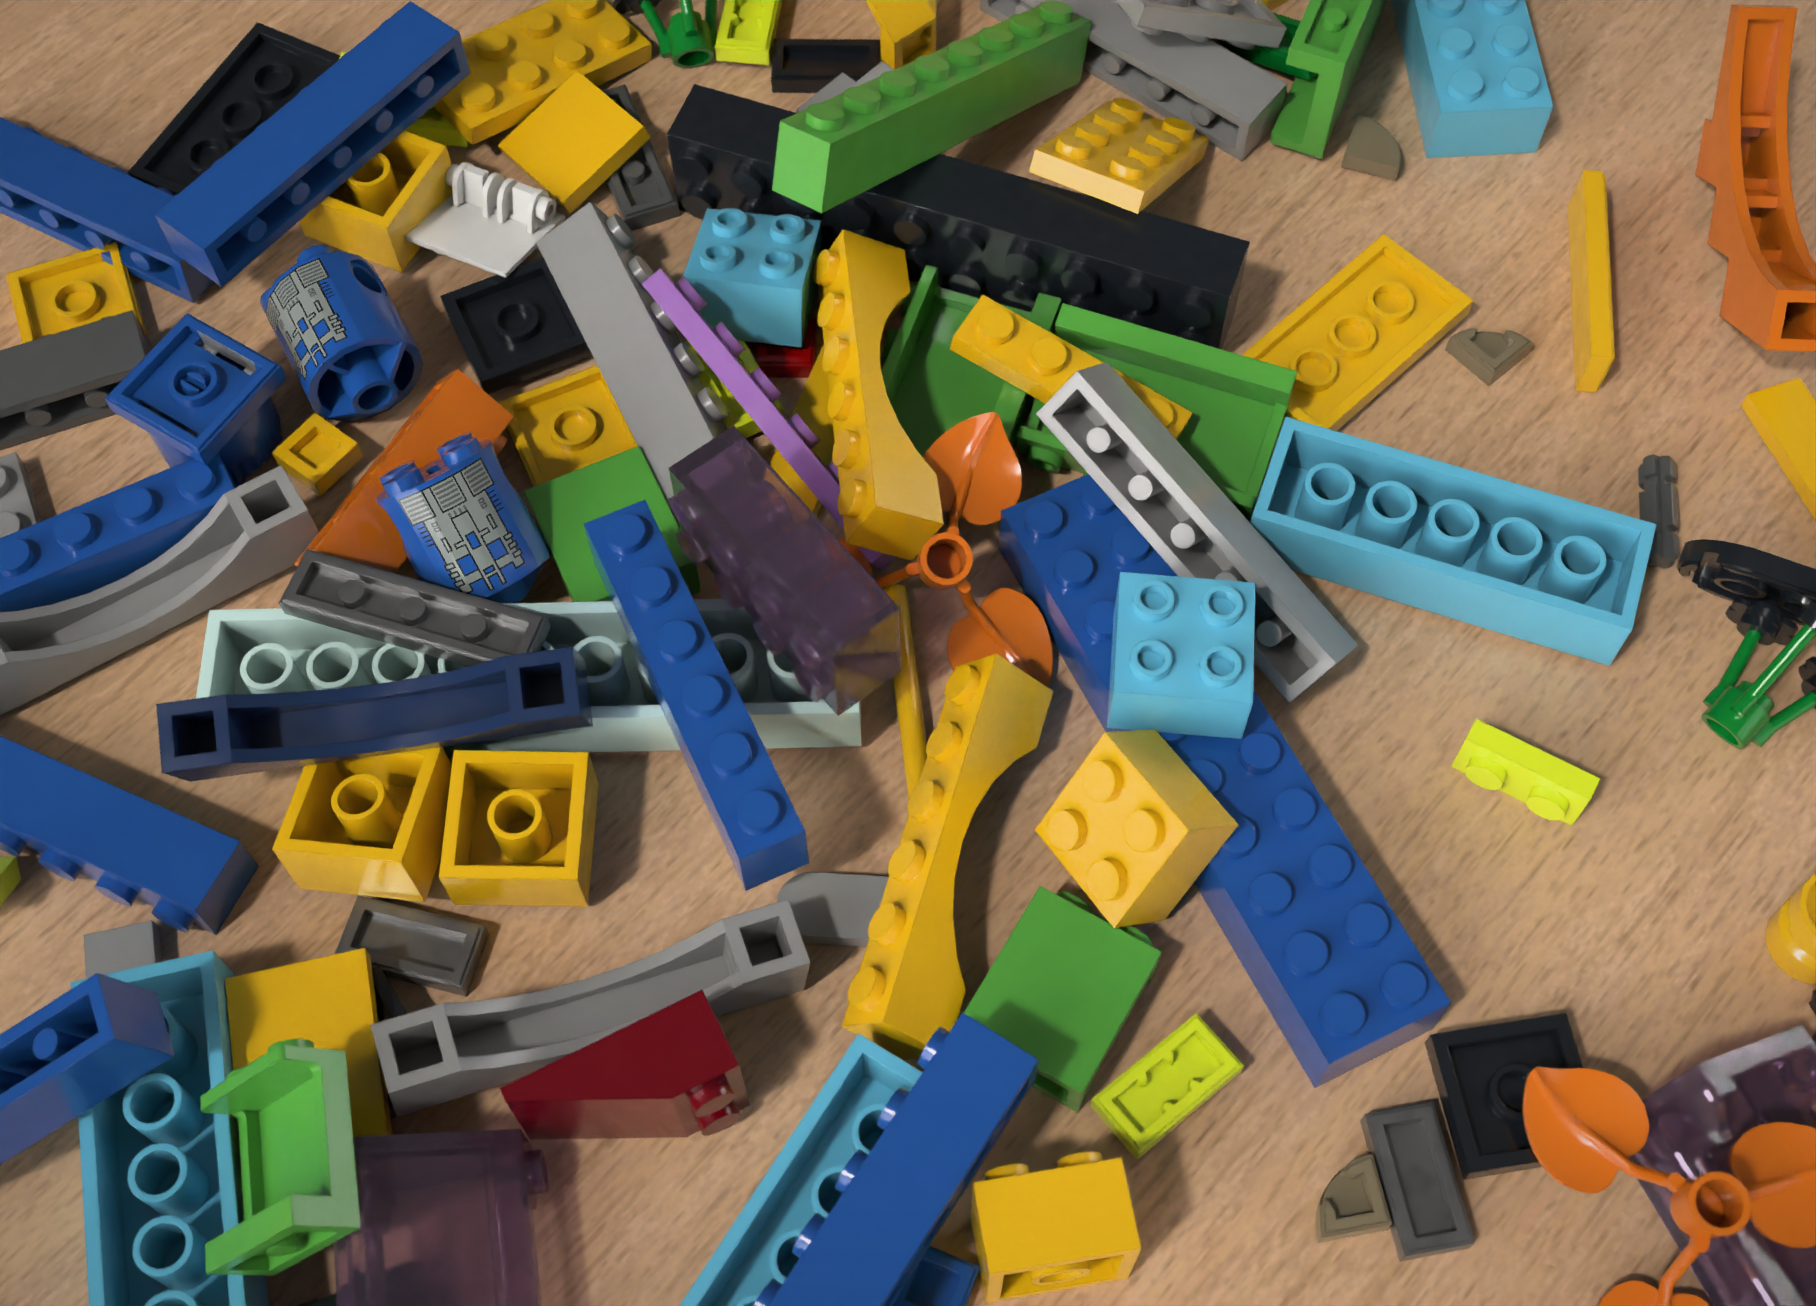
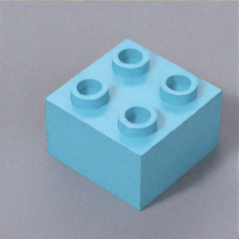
[683,208,821,347]
[1107,572,1255,739]

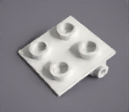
[406,162,565,278]

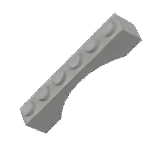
[0,465,319,716]
[371,899,811,1117]

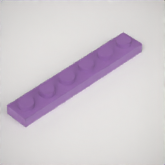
[642,268,898,571]

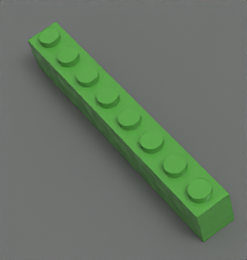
[772,0,1092,213]

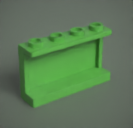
[1270,0,1387,159]
[881,265,1062,457]
[1016,303,1297,522]

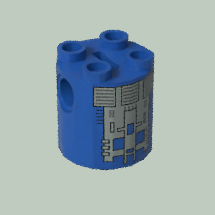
[260,245,424,422]
[375,432,550,604]

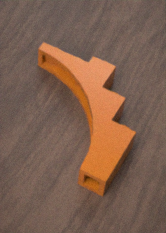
[1695,4,1816,352]

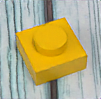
[272,413,363,496]

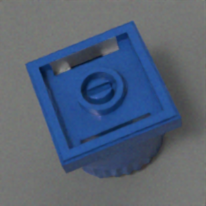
[105,313,287,487]

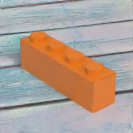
[294,368,514,575]

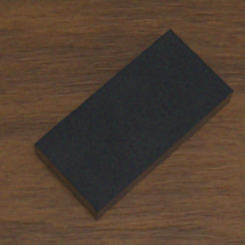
[771,39,881,93]

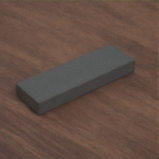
[603,84,680,231]

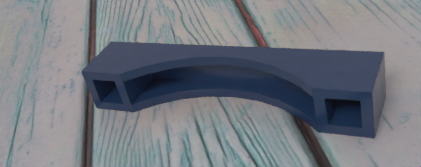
[156,647,593,782]

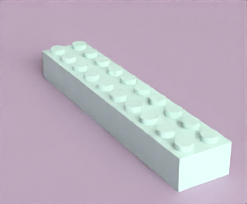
[196,596,862,755]

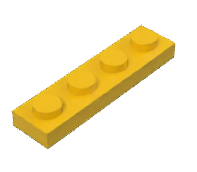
[950,295,1193,440]

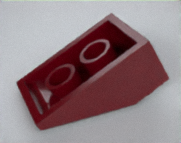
[500,990,750,1140]

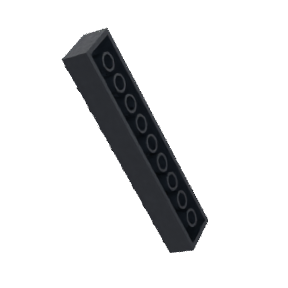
[667,84,1250,349]

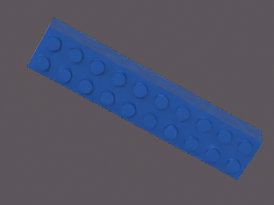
[999,474,1451,1088]

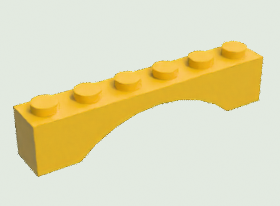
[813,229,944,561]
[841,653,1053,1060]

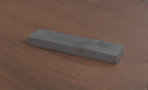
[279,549,551,666]

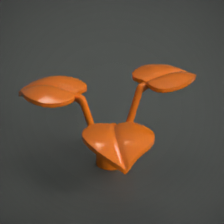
[766,412,1053,688]
[1522,1067,1816,1306]

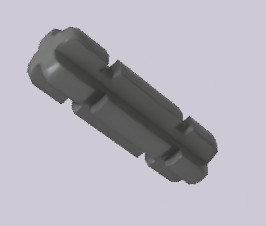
[1638,454,1680,569]

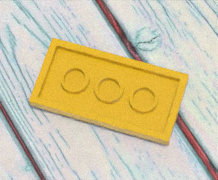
[433,0,652,145]
[1029,98,1210,214]
[1242,234,1474,431]

